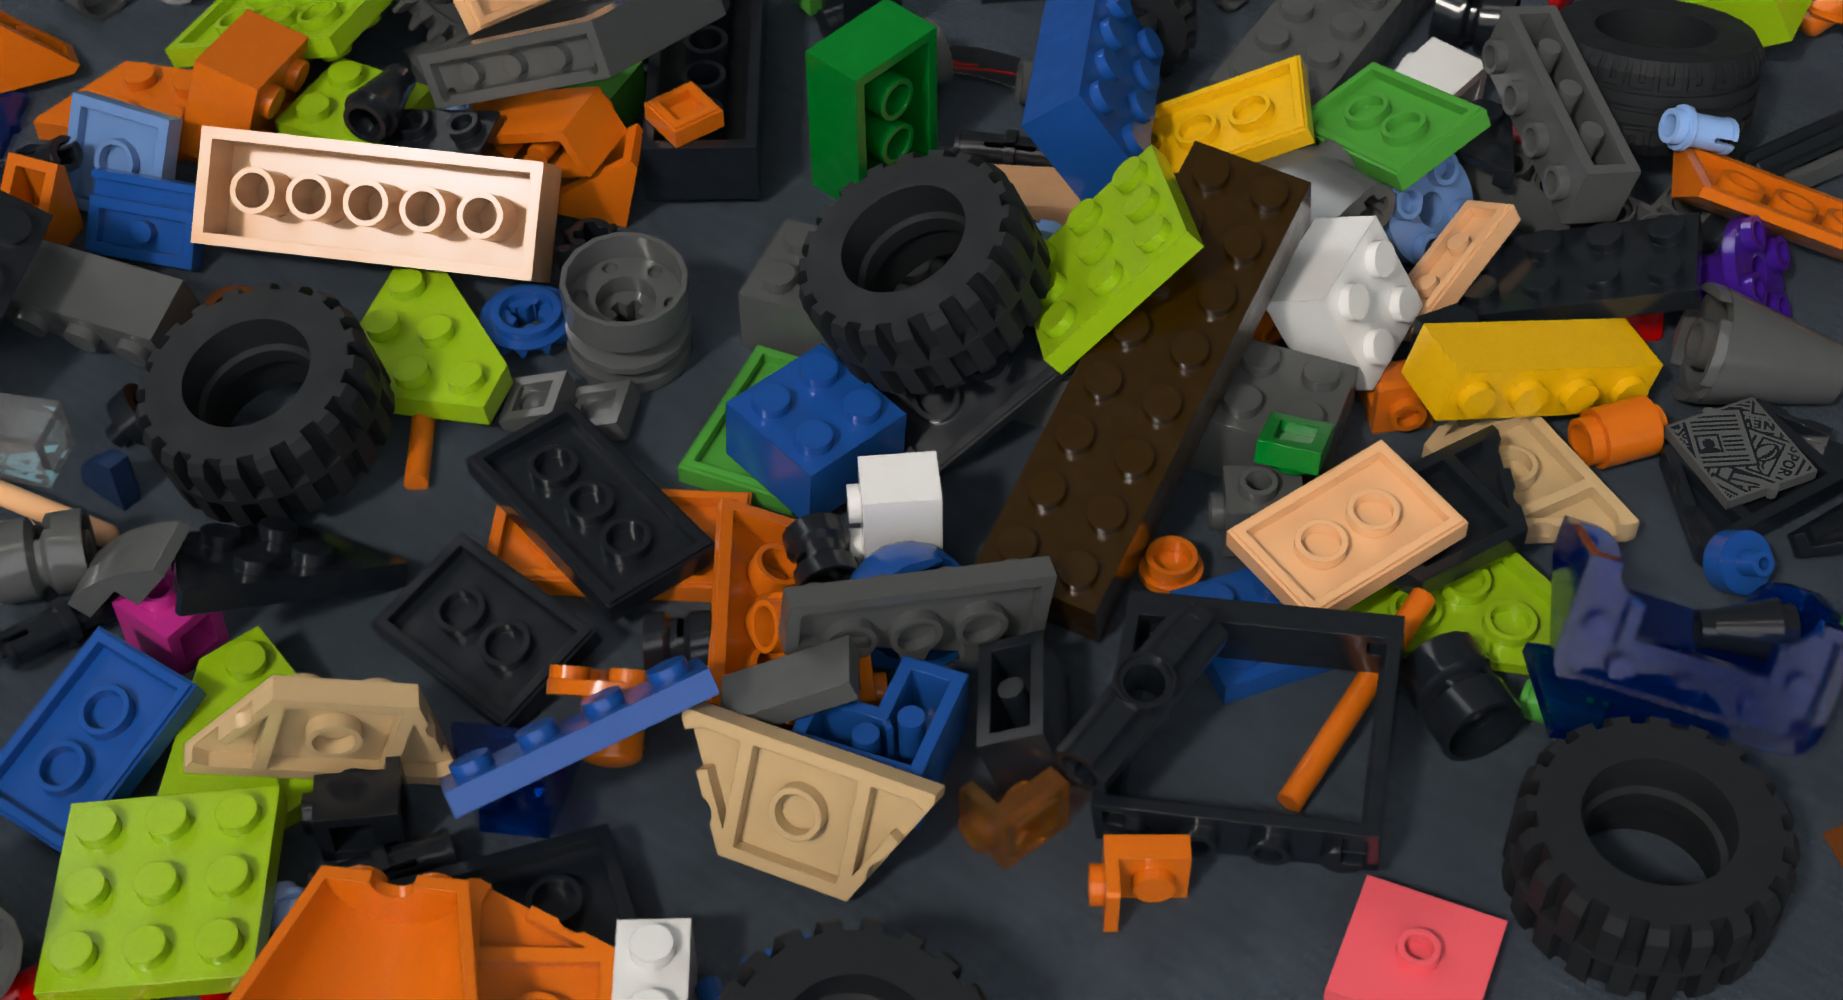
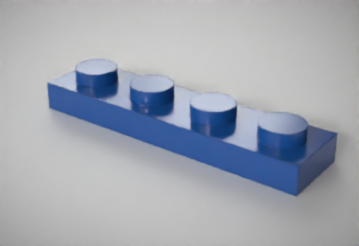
[439,655,720,819]

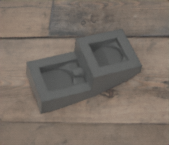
[498,370,641,441]
[67,520,191,618]

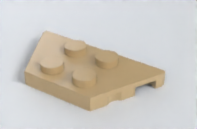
[1421,416,1640,544]
[183,673,456,785]
[681,701,946,902]

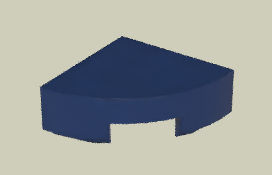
[81,449,141,512]

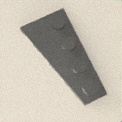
[778,556,1057,662]

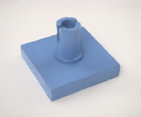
[66,91,183,212]

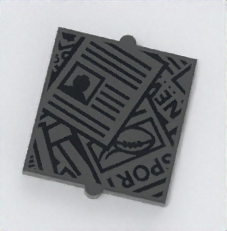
[1664,397,1818,510]

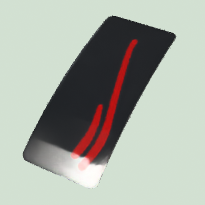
[950,46,1021,88]

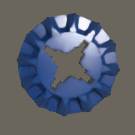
[479,283,567,360]

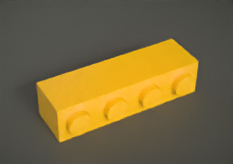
[1401,318,1663,421]

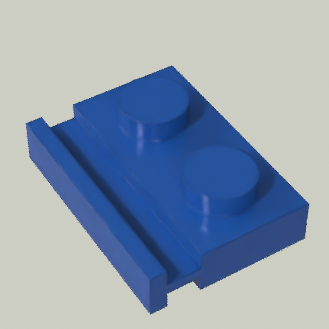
[85,168,204,270]

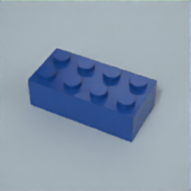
[1021,0,1164,201]

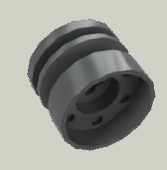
[559,232,693,394]

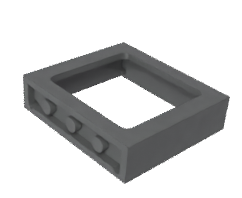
[417,0,726,110]

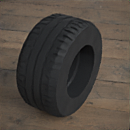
[1559,0,1765,156]

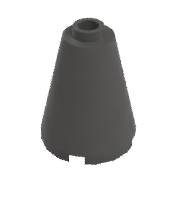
[1669,282,1843,405]

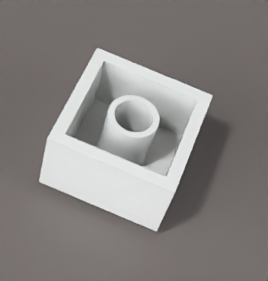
[1266,215,1424,390]

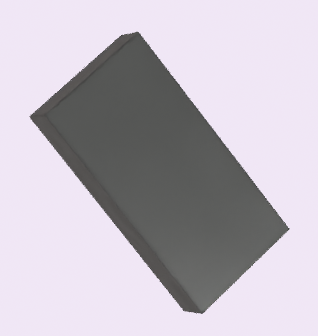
[721,635,859,726]

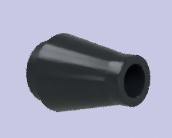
[343,63,416,142]
[1692,596,1801,664]

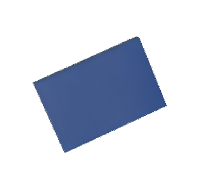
[0,626,207,854]

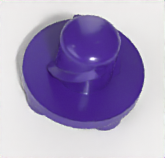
[1700,215,1792,318]

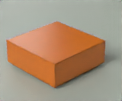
[644,81,725,148]

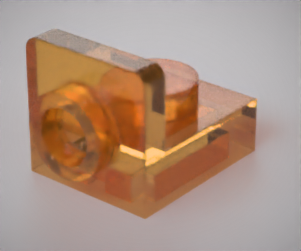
[958,766,1070,870]

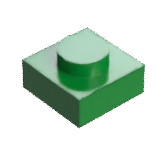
[1254,411,1334,476]

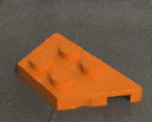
[33,61,198,163]
[468,878,615,1000]

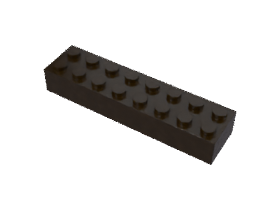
[974,141,1311,643]

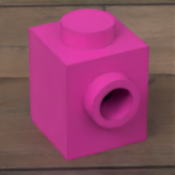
[112,567,230,675]

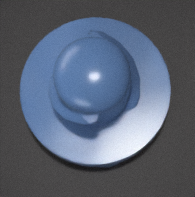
[1382,154,1473,267]

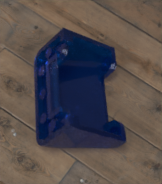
[1549,515,1843,756]

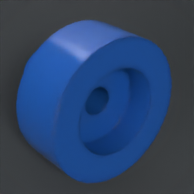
[1703,529,1775,595]

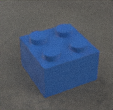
[726,343,907,518]

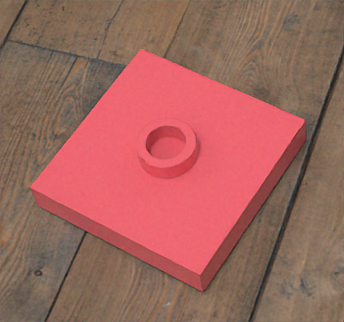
[1323,874,1508,1000]

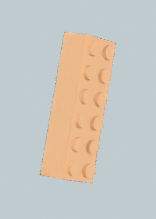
[190,125,562,284]

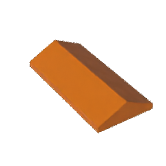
[1671,147,1843,261]
[706,496,797,731]

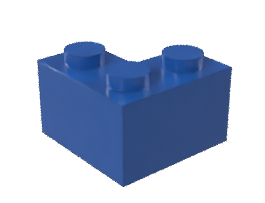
[791,655,969,830]

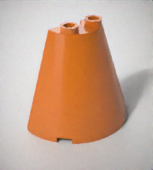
[227,865,478,1000]

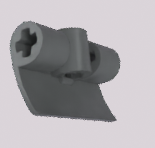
[1258,139,1395,238]

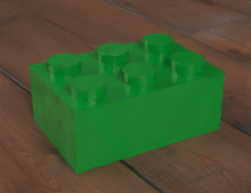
[805,0,938,201]

